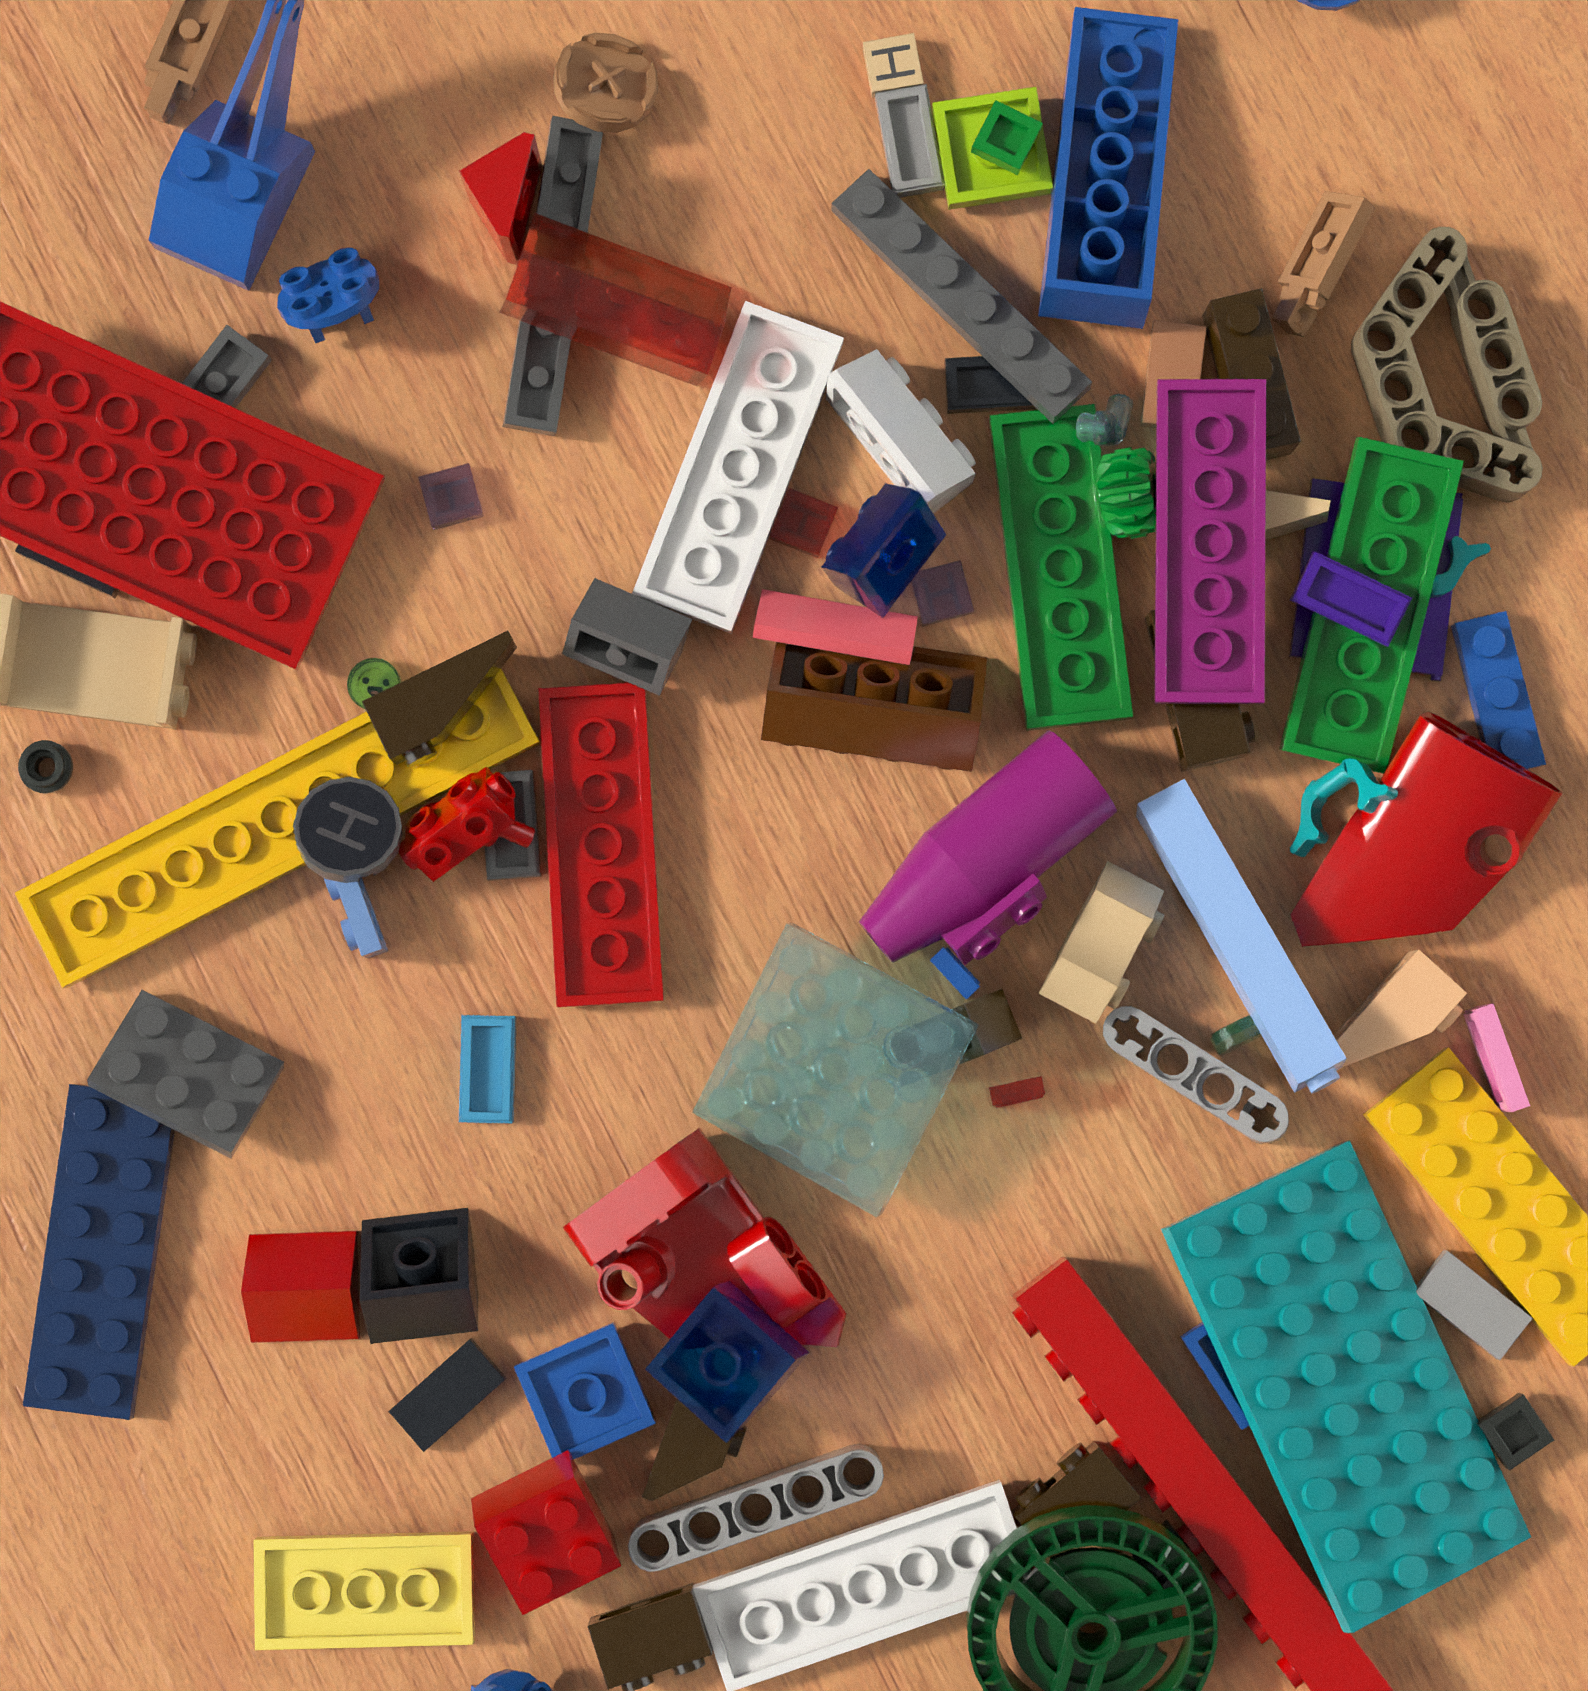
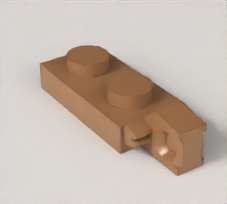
[144,0,237,125]
[1272,191,1375,337]

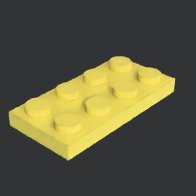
[254,1531,475,1650]

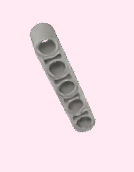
[628,1444,884,1572]

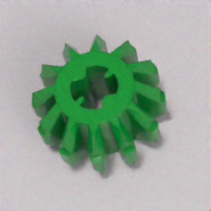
[1096,447,1156,539]

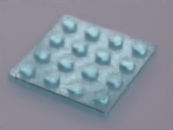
[692,923,979,1217]

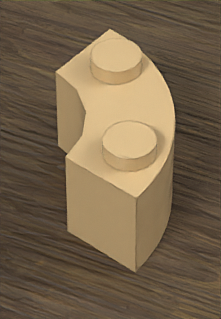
[1039,861,1164,1024]

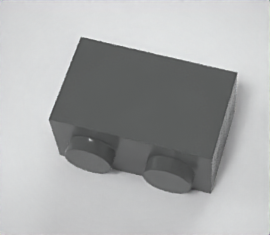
[562,578,692,696]

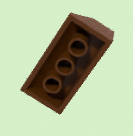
[761,642,987,772]

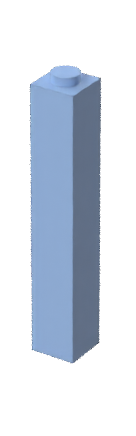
[1136,779,1347,1093]

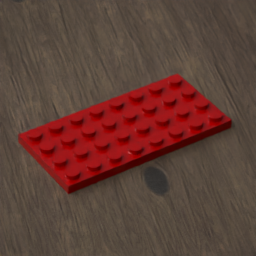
[0,301,385,671]

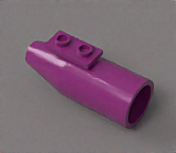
[859,730,1117,965]

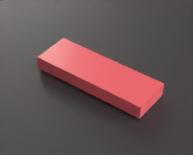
[753,589,918,665]

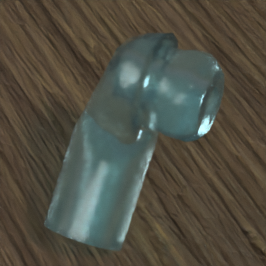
[1076,394,1133,446]

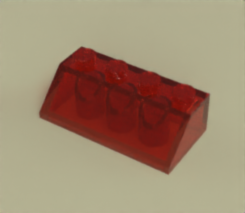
[499,213,732,386]

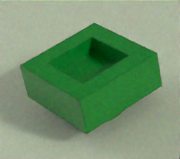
[971,100,1043,175]

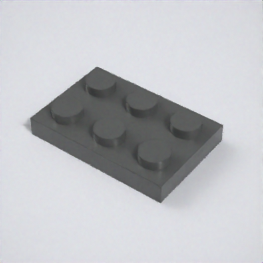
[87,990,284,1159]

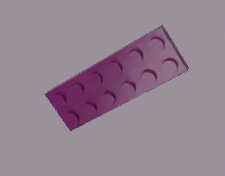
[1155,379,1266,704]

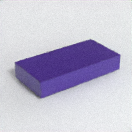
[1289,552,1412,647]

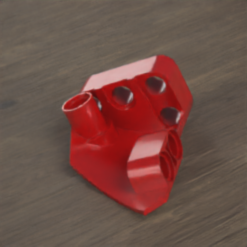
[1290,712,1563,947]
[562,1127,847,1351]

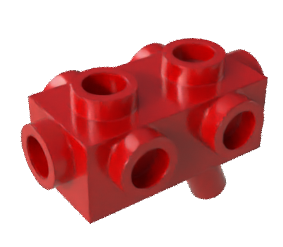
[398,767,535,882]

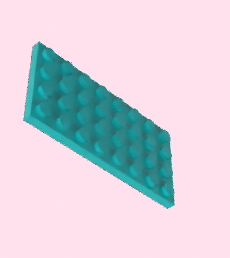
[1161,1140,1531,1633]

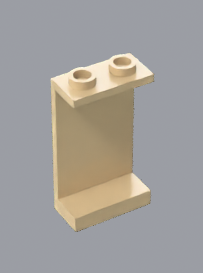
[0,593,197,730]

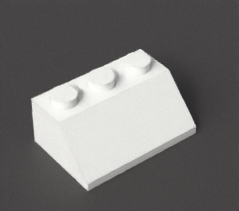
[826,349,976,521]

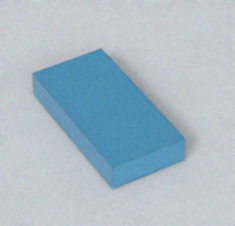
[459,1015,516,1123]

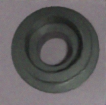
[18,740,73,794]

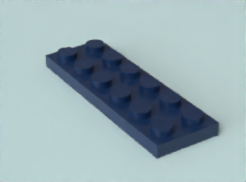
[23,1084,175,1420]

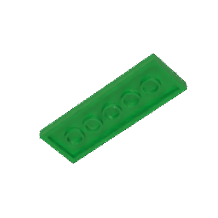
[989,404,1133,731]
[1279,437,1464,774]

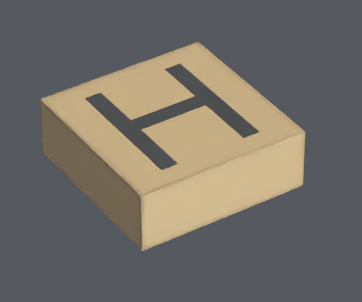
[862,33,924,98]

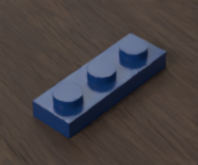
[1451,611,1546,769]

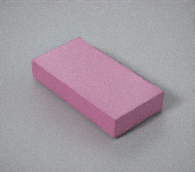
[1463,1004,1530,1112]

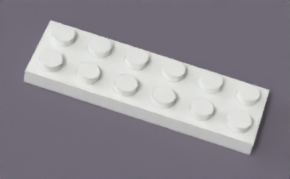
[632,301,844,634]
[693,1480,1032,1691]

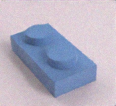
[324,878,388,959]

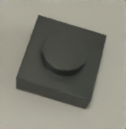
[1477,1393,1554,1470]

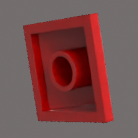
[459,132,543,265]
[241,1231,360,1343]

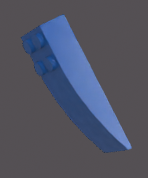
[1038,7,1178,329]

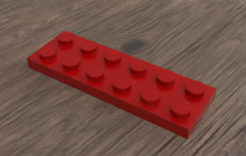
[538,683,664,1008]

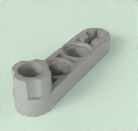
[1103,1006,1289,1144]

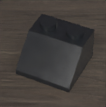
[360,1208,478,1344]

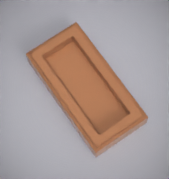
[1140,320,1207,428]

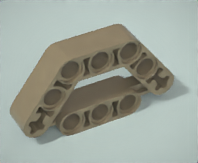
[1351,227,1543,502]

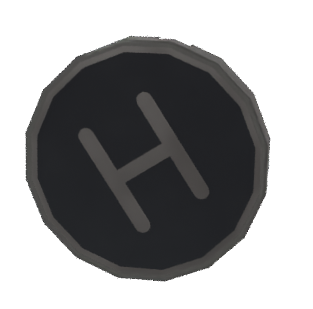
[293,777,403,883]

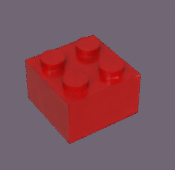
[471,1450,621,1615]

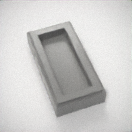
[875,84,945,198]
[1416,1250,1532,1360]

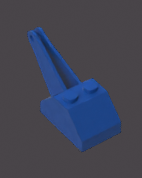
[149,0,315,291]

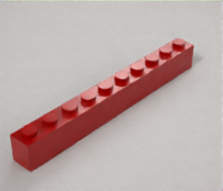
[1011,1257,1394,1691]

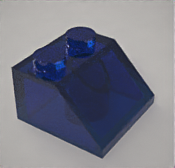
[821,483,946,618]
[645,1281,810,1443]

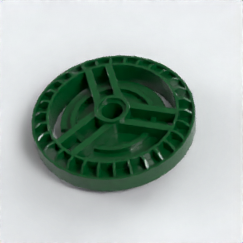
[966,1505,1218,1691]

